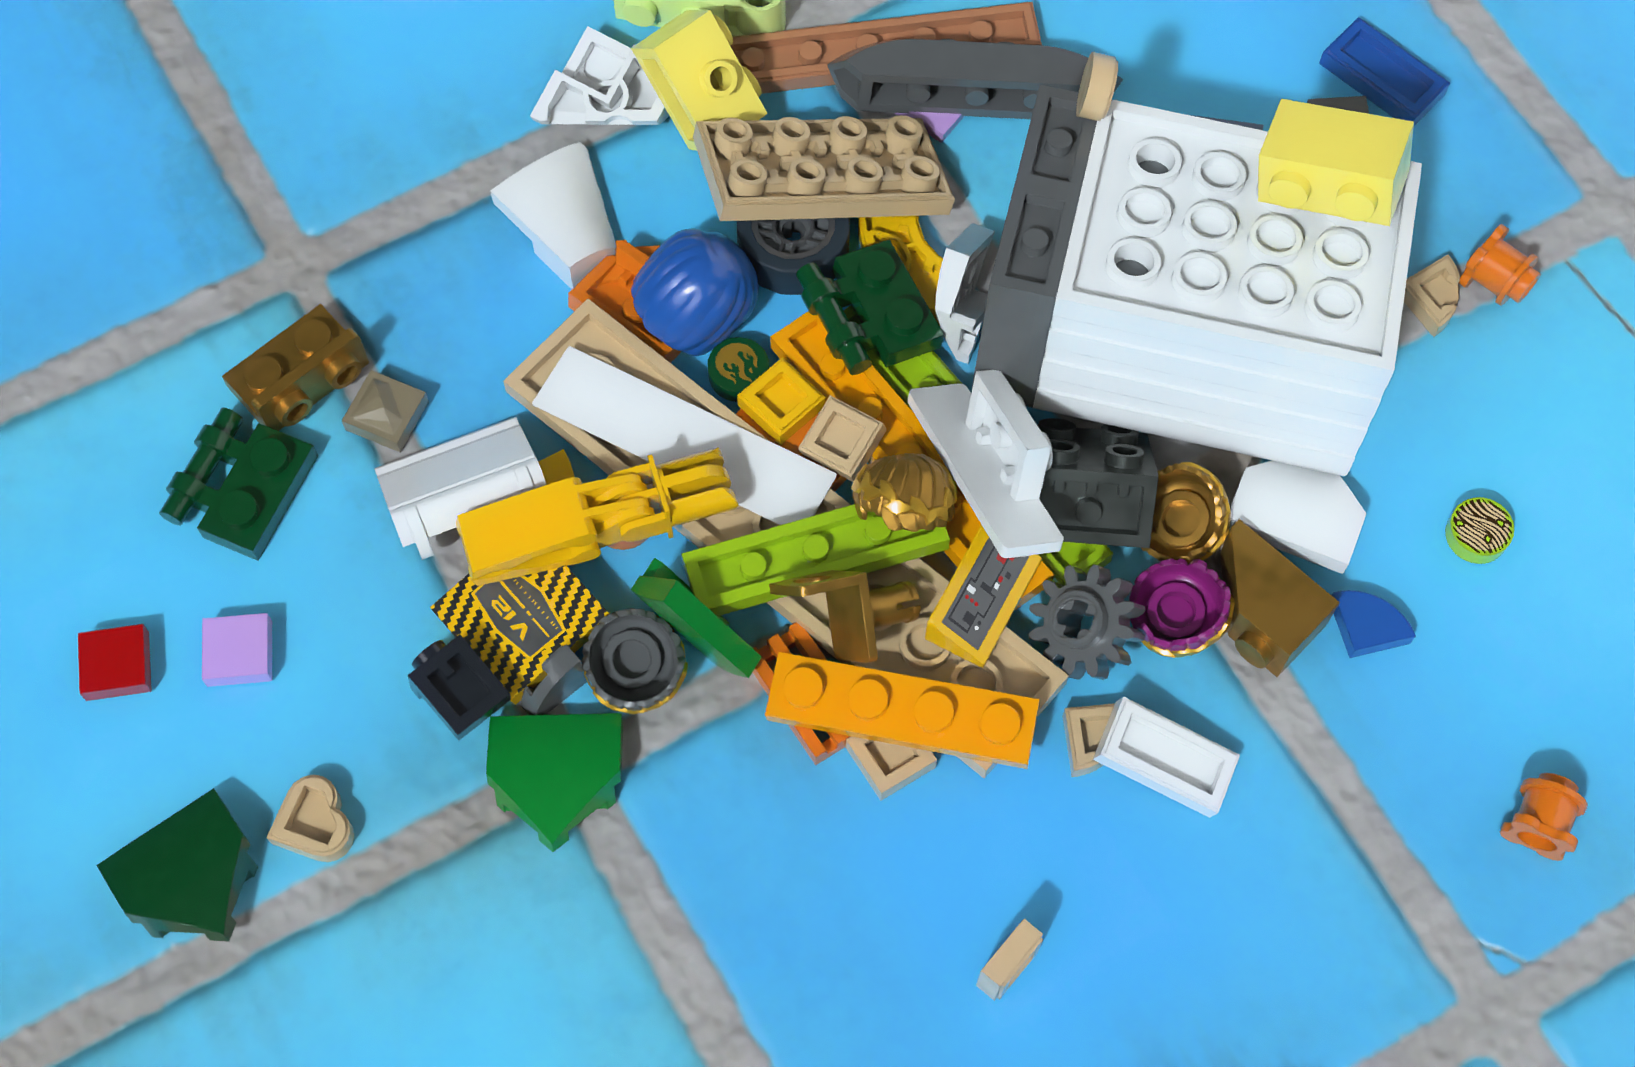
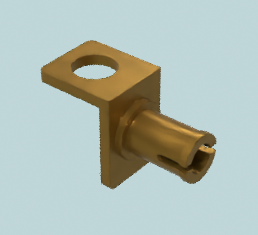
[769,570,921,663]

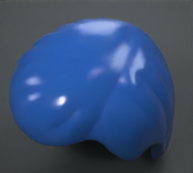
[631,228,759,356]

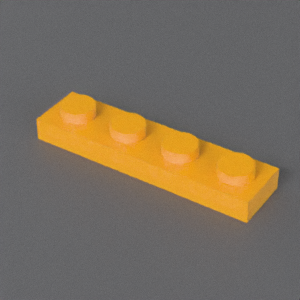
[765,652,1040,769]

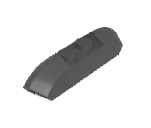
[827,39,1123,119]

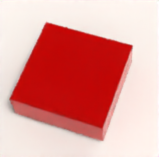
[78,624,152,701]

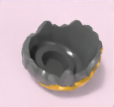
[582,608,688,714]

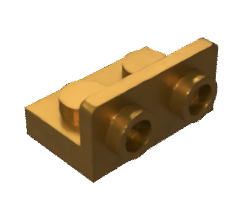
[222,303,369,431]

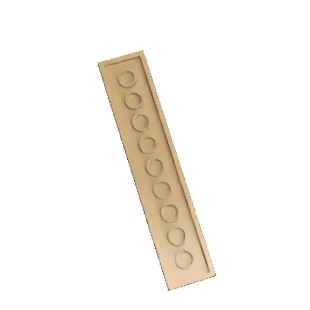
[503,299,1069,779]

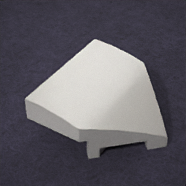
[935,223,995,364]
[1229,461,1366,574]

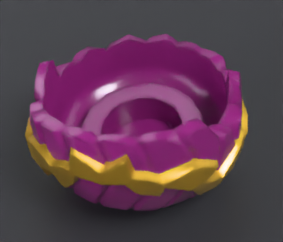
[1129,558,1235,658]

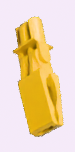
[456,447,739,586]

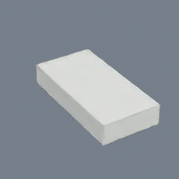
[1093,697,1240,818]

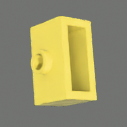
[631,10,768,151]
[1258,99,1414,226]

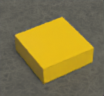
[737,357,826,446]

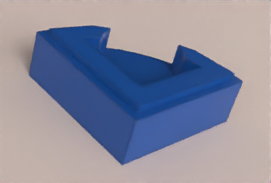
[1331,590,1416,658]

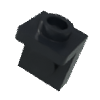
[408,635,511,741]

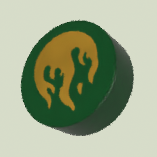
[708,337,769,402]

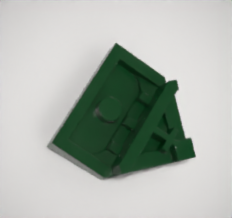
[96,788,258,942]

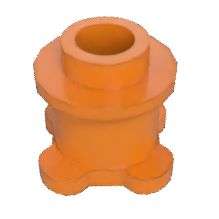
[1459,224,1541,306]
[1500,773,1588,861]

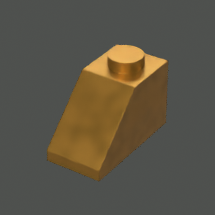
[1220,519,1340,678]

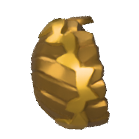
[851,453,957,532]
[1141,462,1231,564]

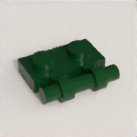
[796,239,944,375]
[159,407,318,561]

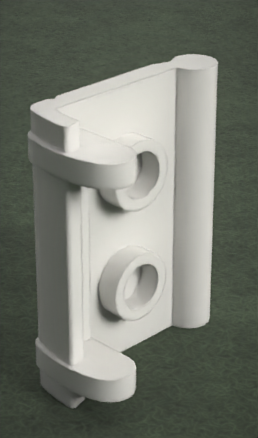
[374,417,547,560]

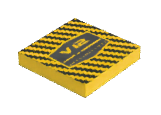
[430,565,609,705]

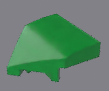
[631,558,762,678]
[486,713,623,852]

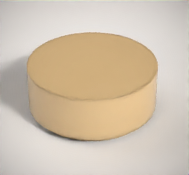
[1076,52,1118,121]

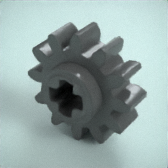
[1028,565,1146,680]

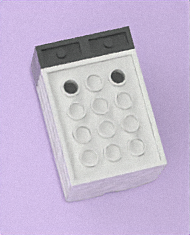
[971,85,1422,476]

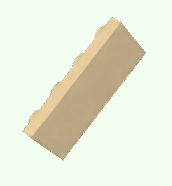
[693,115,955,221]

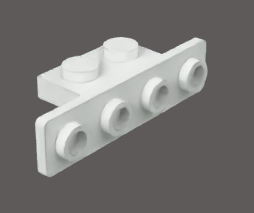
[907,370,1064,558]

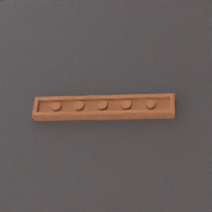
[731,2,1042,94]

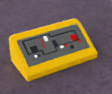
[925,525,1042,668]

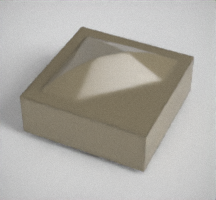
[342,370,429,453]

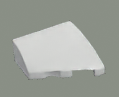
[530,26,669,125]
[490,142,616,289]

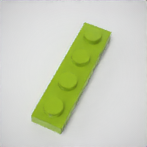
[681,504,950,616]

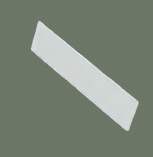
[532,346,837,525]

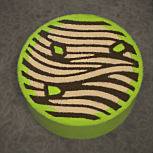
[1445,497,1514,564]

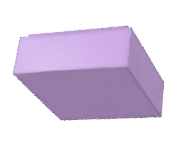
[202,613,272,687]

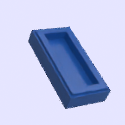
[1319,17,1450,126]

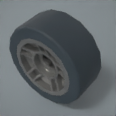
[737,218,850,295]

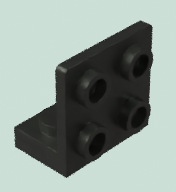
[1037,418,1158,548]

